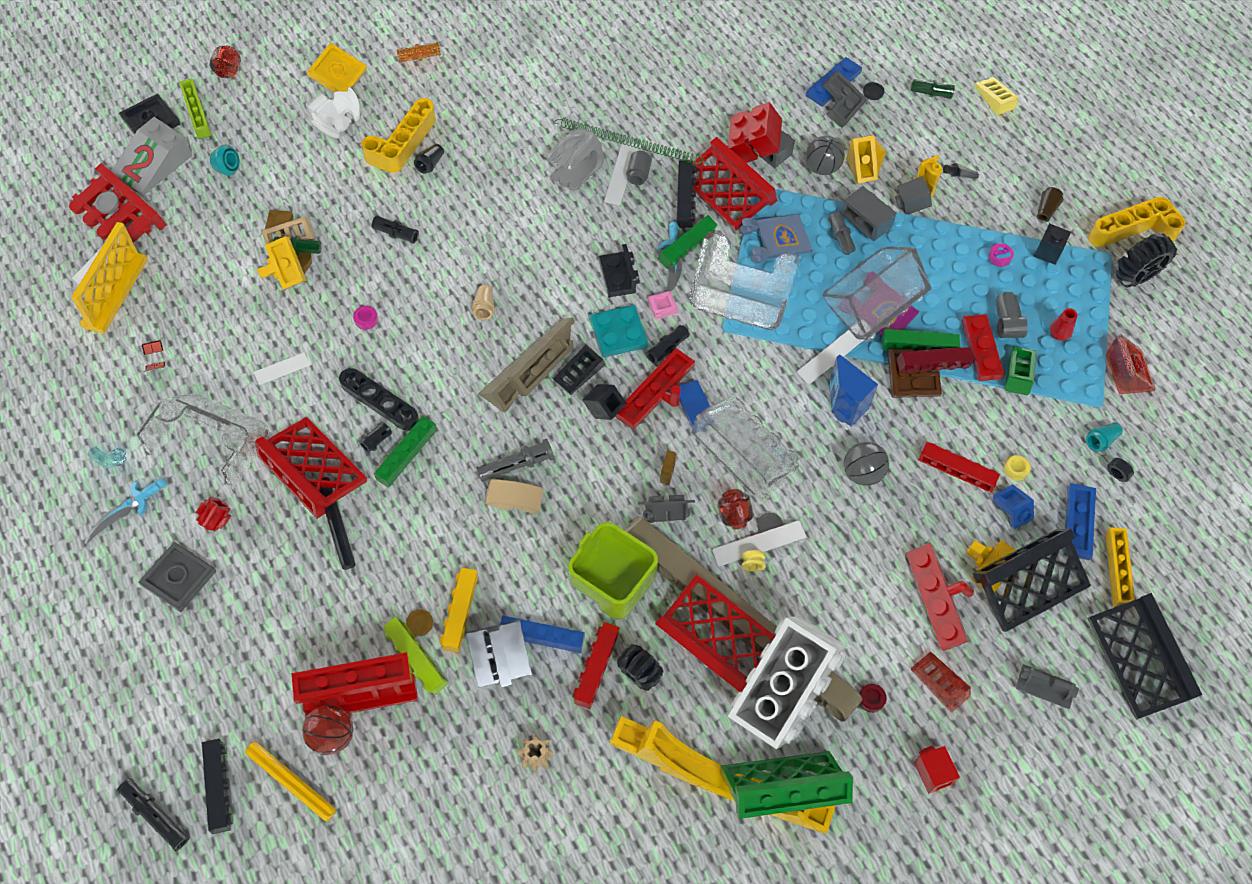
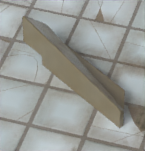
[478,317,575,412]

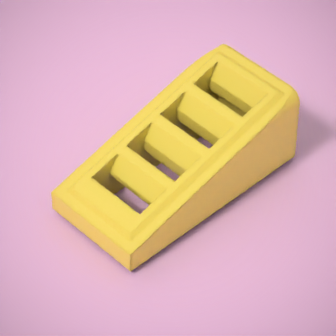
[975,77,1019,115]

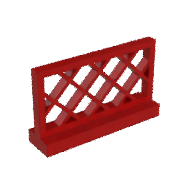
[693,137,778,231]
[254,417,367,519]
[655,574,775,692]

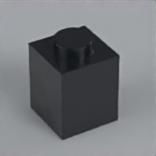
[1034,223,1071,265]
[582,384,627,420]

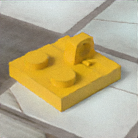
[307,42,367,92]

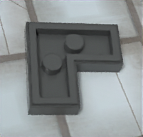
[823,70,868,128]

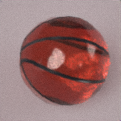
[302,705,354,755]

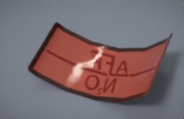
[142,340,165,372]

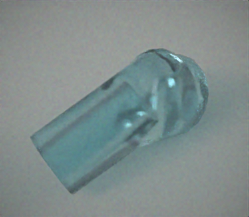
[88,447,127,469]

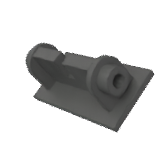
[638,495,695,523]
[1016,664,1079,709]

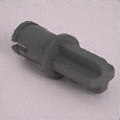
[828,212,856,255]

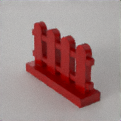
[69,163,167,243]

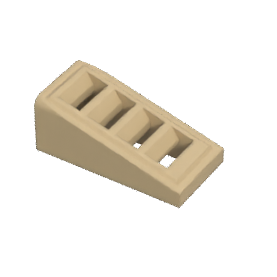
[261,216,316,244]

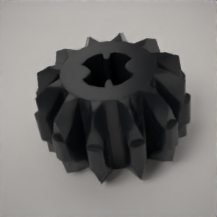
[617,644,664,691]

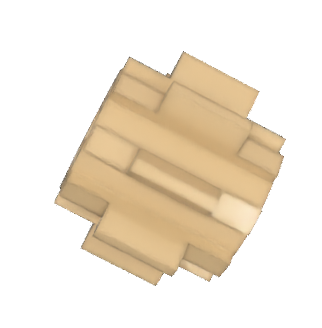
[517,735,553,773]

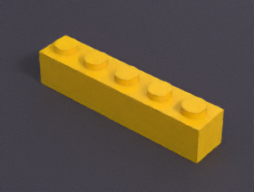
[1105,527,1135,610]
[439,567,479,653]

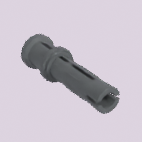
[476,438,554,482]

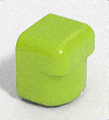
[568,522,658,620]

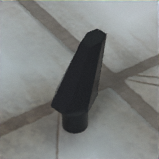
[943,163,979,179]

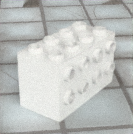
[728,616,847,749]

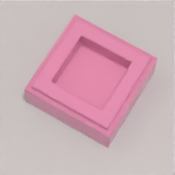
[648,291,678,319]

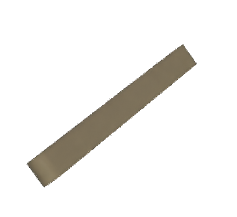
[624,517,862,722]

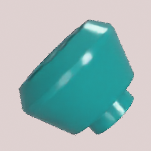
[210,144,240,176]

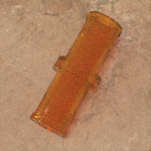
[397,42,441,63]

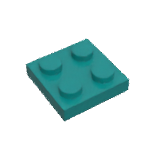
[589,305,648,358]

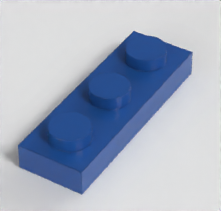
[806,57,862,107]
[1063,483,1096,560]

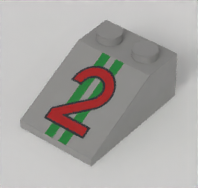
[111,117,192,196]

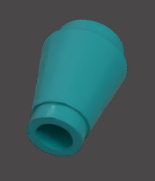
[1086,422,1123,452]

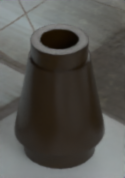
[1037,187,1064,222]

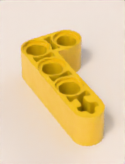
[361,98,436,173]
[1088,197,1186,247]

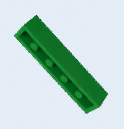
[657,215,718,269]
[881,329,961,351]
[374,416,437,488]

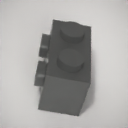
[841,186,897,242]

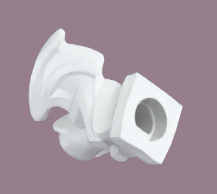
[308,87,360,138]

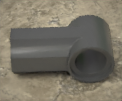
[995,292,1028,338]

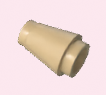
[471,285,495,320]

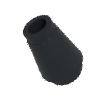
[414,144,444,174]

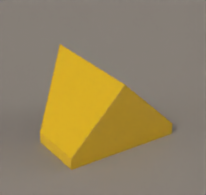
[846,135,887,184]

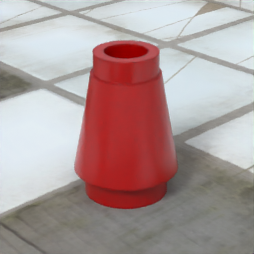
[1050,308,1078,341]

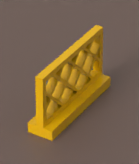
[71,222,148,334]

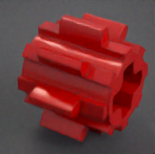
[195,497,231,532]

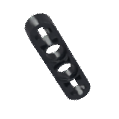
[339,368,419,431]

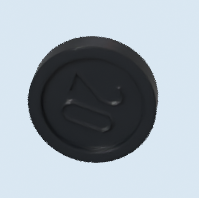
[863,82,885,100]

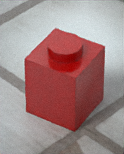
[914,745,960,794]

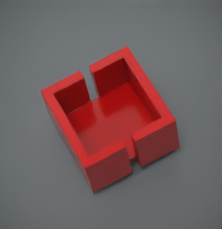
[728,102,782,163]

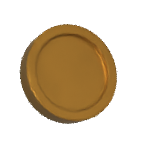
[406,609,433,636]

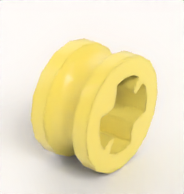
[742,550,766,571]

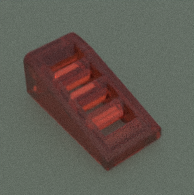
[911,652,971,713]

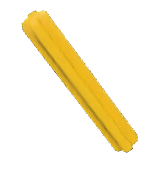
[245,741,336,822]

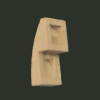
[485,479,544,514]

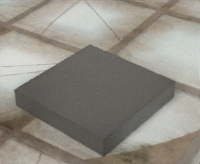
[138,542,216,613]

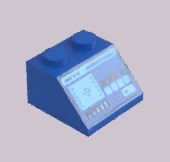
[829,354,878,427]

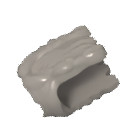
[546,128,604,190]

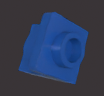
[993,484,1034,529]

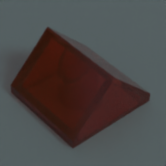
[1106,334,1156,394]

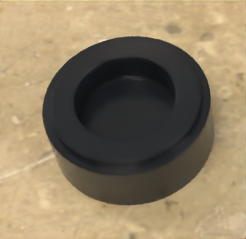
[1107,458,1134,482]

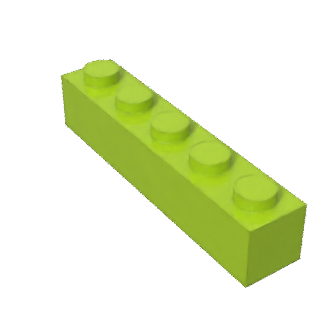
[179,78,212,139]
[382,616,449,694]

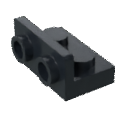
[599,244,640,298]

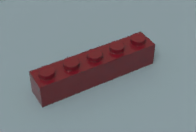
[896,347,975,374]

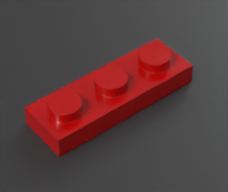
[961,314,1004,382]

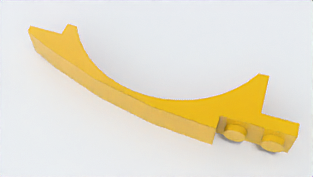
[609,716,836,834]

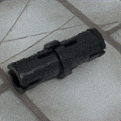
[371,215,419,244]
[646,325,690,364]

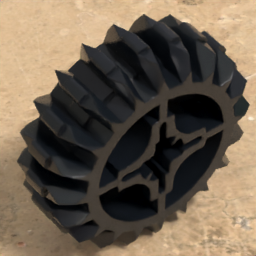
[1113,233,1178,288]

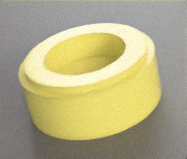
[1004,455,1031,481]

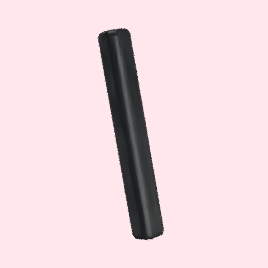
[320,477,356,570]

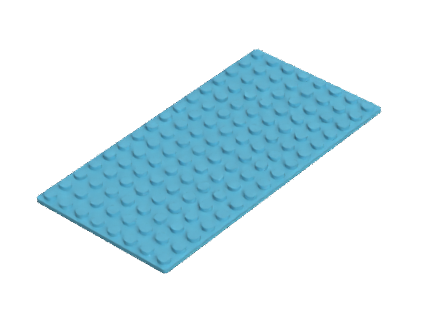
[722,189,1112,407]

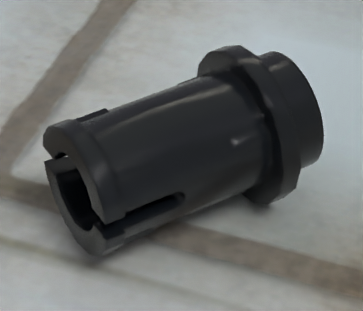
[359,422,392,453]

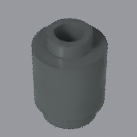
[626,151,652,185]

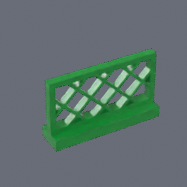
[721,751,853,819]

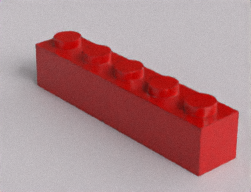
[918,442,1000,493]
[572,622,620,710]

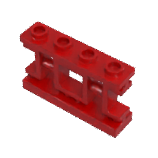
[291,652,418,721]

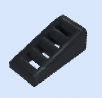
[553,344,605,395]

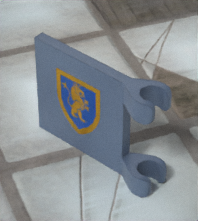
[740,214,813,264]

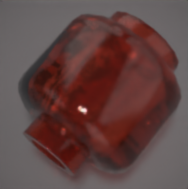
[209,45,241,78]
[718,489,754,529]

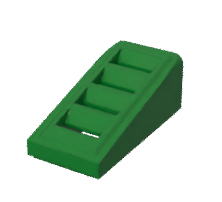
[1005,346,1036,396]

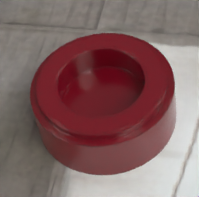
[859,684,887,713]

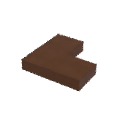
[887,349,942,398]

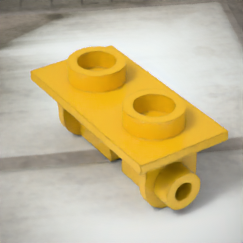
[915,154,943,197]

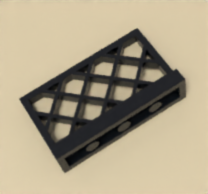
[972,529,1091,632]
[1087,593,1203,720]

